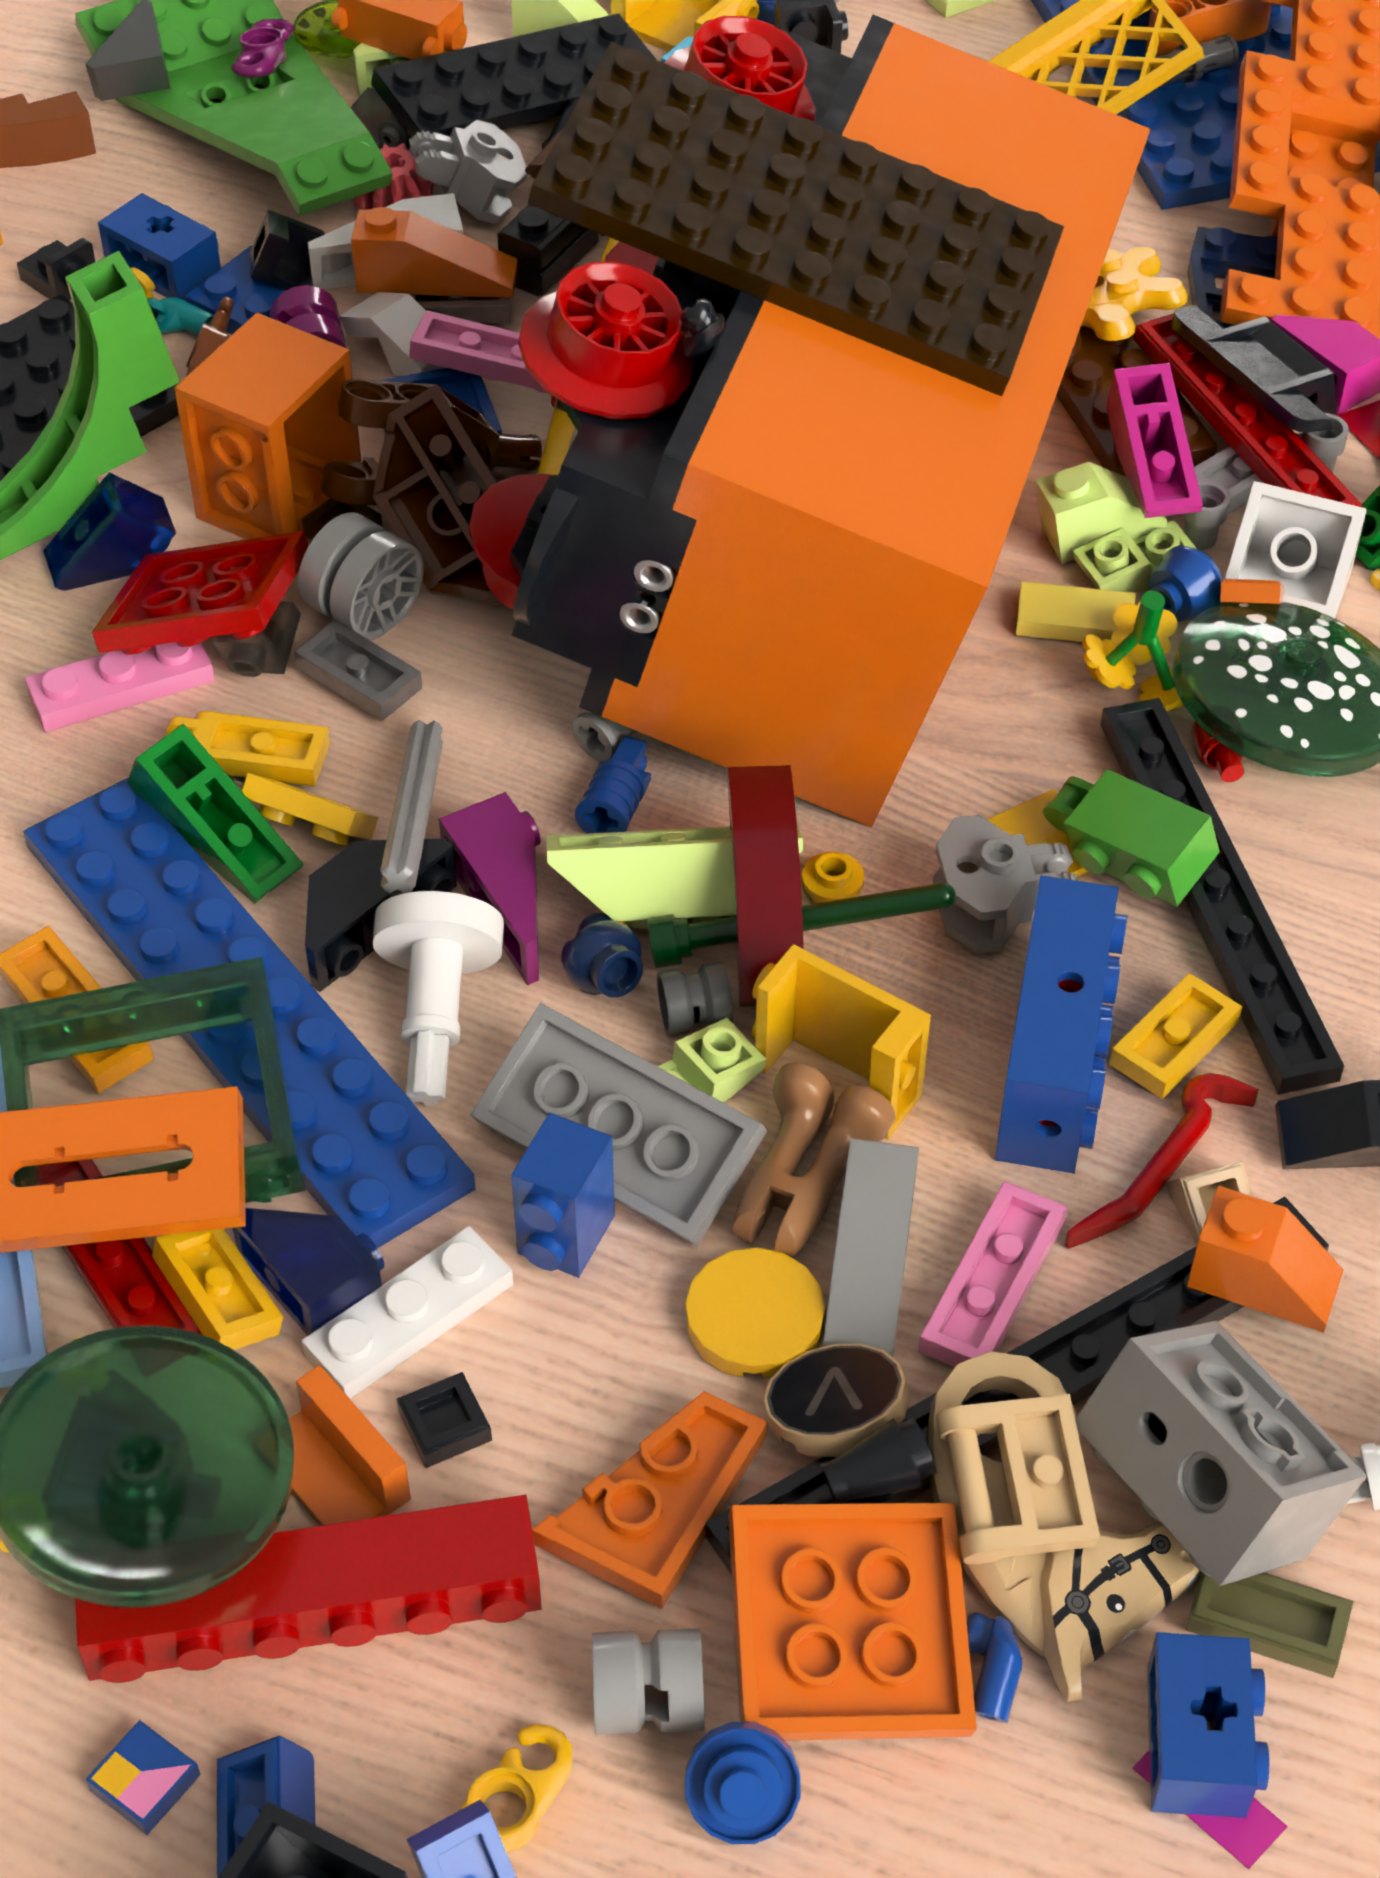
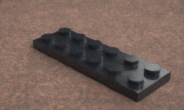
[371,13,658,138]

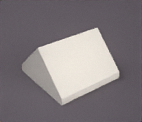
[1224,481,1367,621]

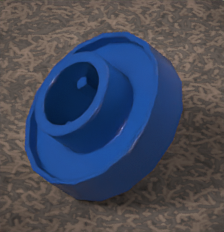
[685,1722,801,1844]

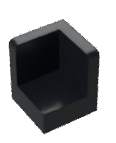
[249,210,325,291]

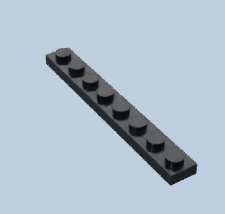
[1101,698,1344,1095]

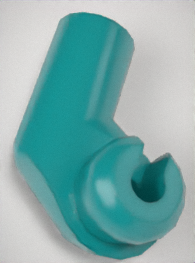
[147,297,213,336]

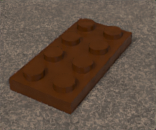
[1057,326,1217,477]

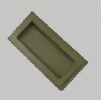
[1185,1572,1354,1678]

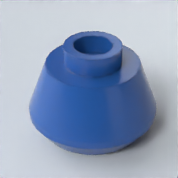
[1149,546,1223,622]

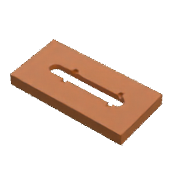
[0,1086,246,1253]

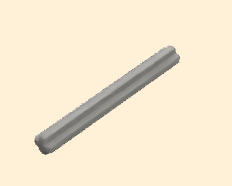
[380,720,443,893]

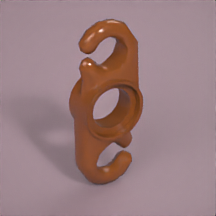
[186,296,234,376]

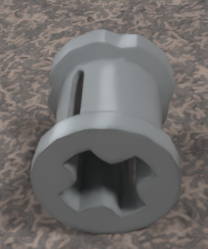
[572,712,640,762]

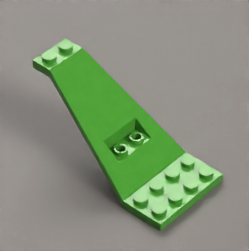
[75,0,393,216]

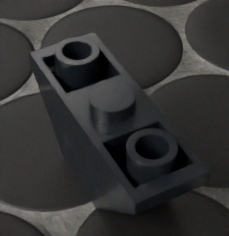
[305,839,457,992]
[1275,1080,1380,1169]

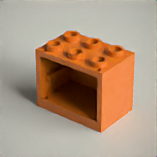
[174,312,362,539]

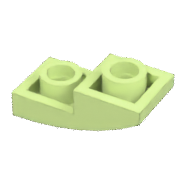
[1073,520,1197,592]
[657,1018,767,1103]

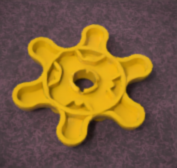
[1081,247,1187,341]

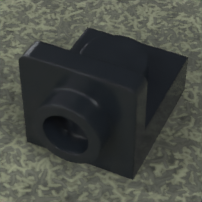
[774,0,848,54]
[17,238,96,300]

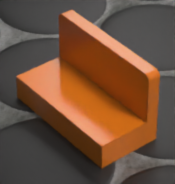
[257,1365,411,1526]

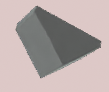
[85,0,171,101]

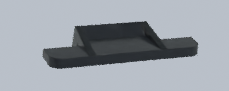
[1170,305,1336,432]

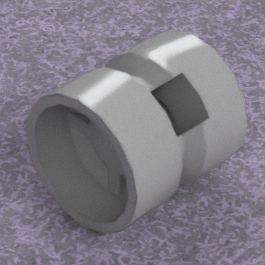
[592,1628,704,1735]

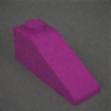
[439,792,541,985]

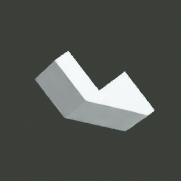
[340,292,441,376]

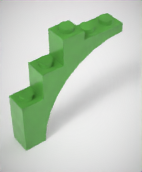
[0,251,180,560]

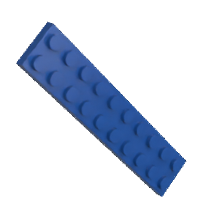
[23,777,476,1257]

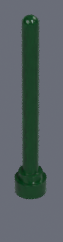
[648,883,956,968]

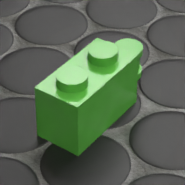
[1043,769,1220,907]

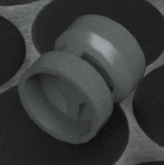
[657,962,733,1035]

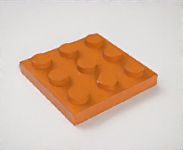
[728,1503,977,1740]

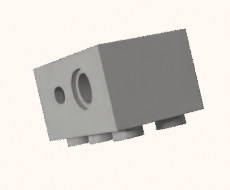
[1075,1320,1367,1586]

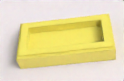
[1016,581,1136,642]

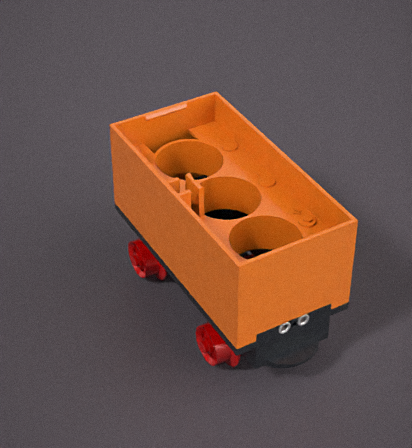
[468,14,1151,828]

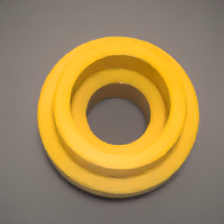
[802,852,865,904]

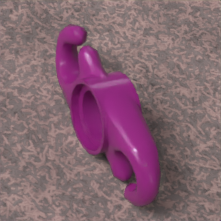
[231,19,294,78]

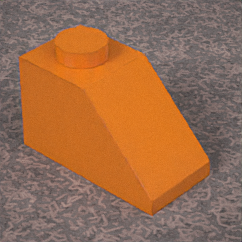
[1187,1185,1344,1333]

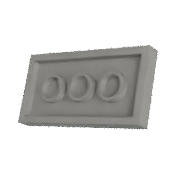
[470,1003,767,1247]

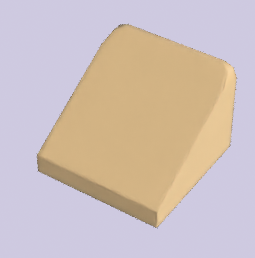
[1166,1161,1253,1245]

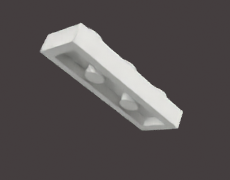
[301,1226,513,1399]

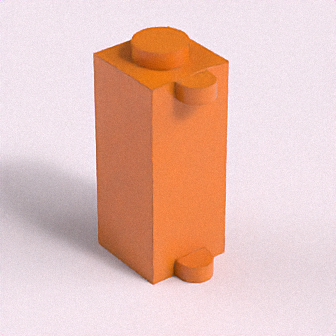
[331,0,467,60]

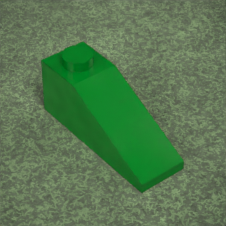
[127,724,304,904]

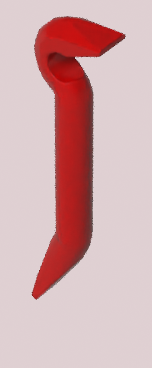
[1065,1073,1259,1248]

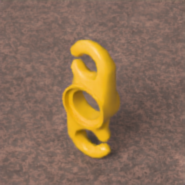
[457,1724,573,1854]

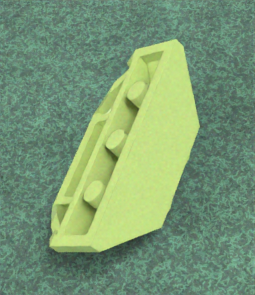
[546,825,803,929]

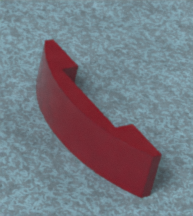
[727,765,804,1007]

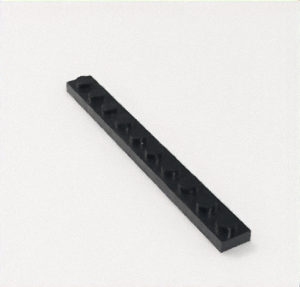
[706,1197,1329,1575]

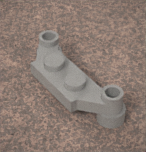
[1182,413,1349,550]

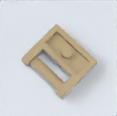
[936,1394,1101,1565]

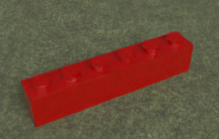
[74,1494,542,1683]

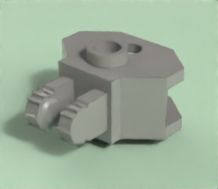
[409,120,528,224]
[932,815,1078,953]

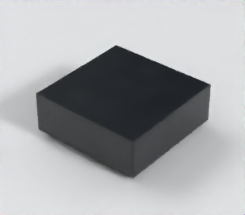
[397,1372,492,1468]

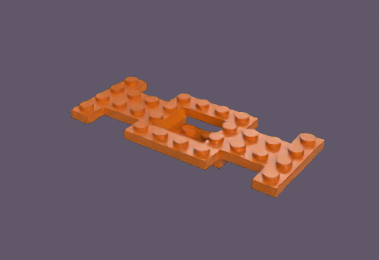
[1220,0,1380,339]

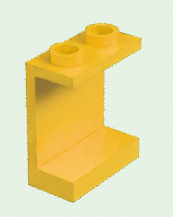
[611,0,759,52]
[751,944,931,1140]

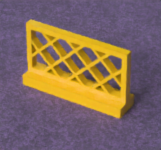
[988,0,1205,114]

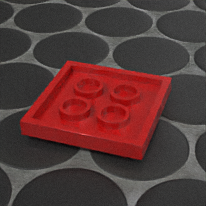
[92,531,309,655]

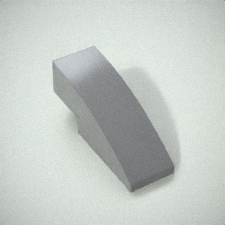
[823,1138,919,1357]

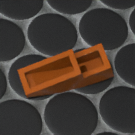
[0,91,96,168]

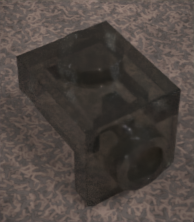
[211,601,301,677]

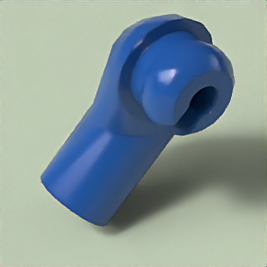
[967,1612,1023,1723]

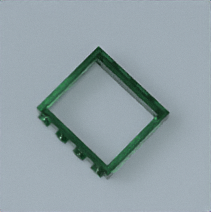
[0,957,306,1203]

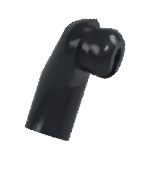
[680,298,726,362]

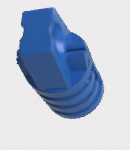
[575,736,651,834]

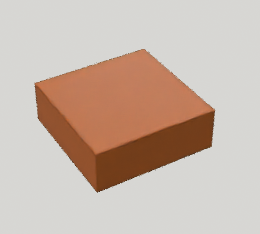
[1220,579,1284,606]

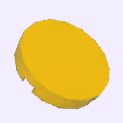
[685,1247,826,1378]

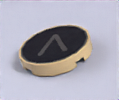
[763,1343,910,1457]

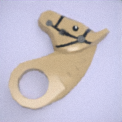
[927,1351,1201,1703]

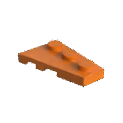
[532,1391,768,1609]

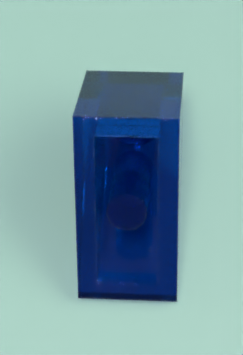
[43,472,176,591]
[232,1208,385,1336]

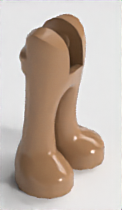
[732,1062,896,1258]

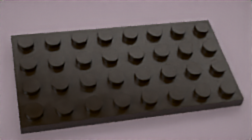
[527,42,1065,396]

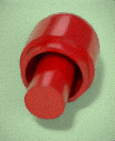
[1191,708,1246,782]

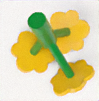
[1082,591,1204,711]

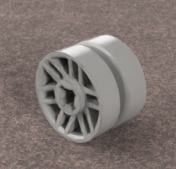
[298,512,424,640]

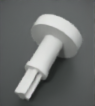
[373,891,504,1106]

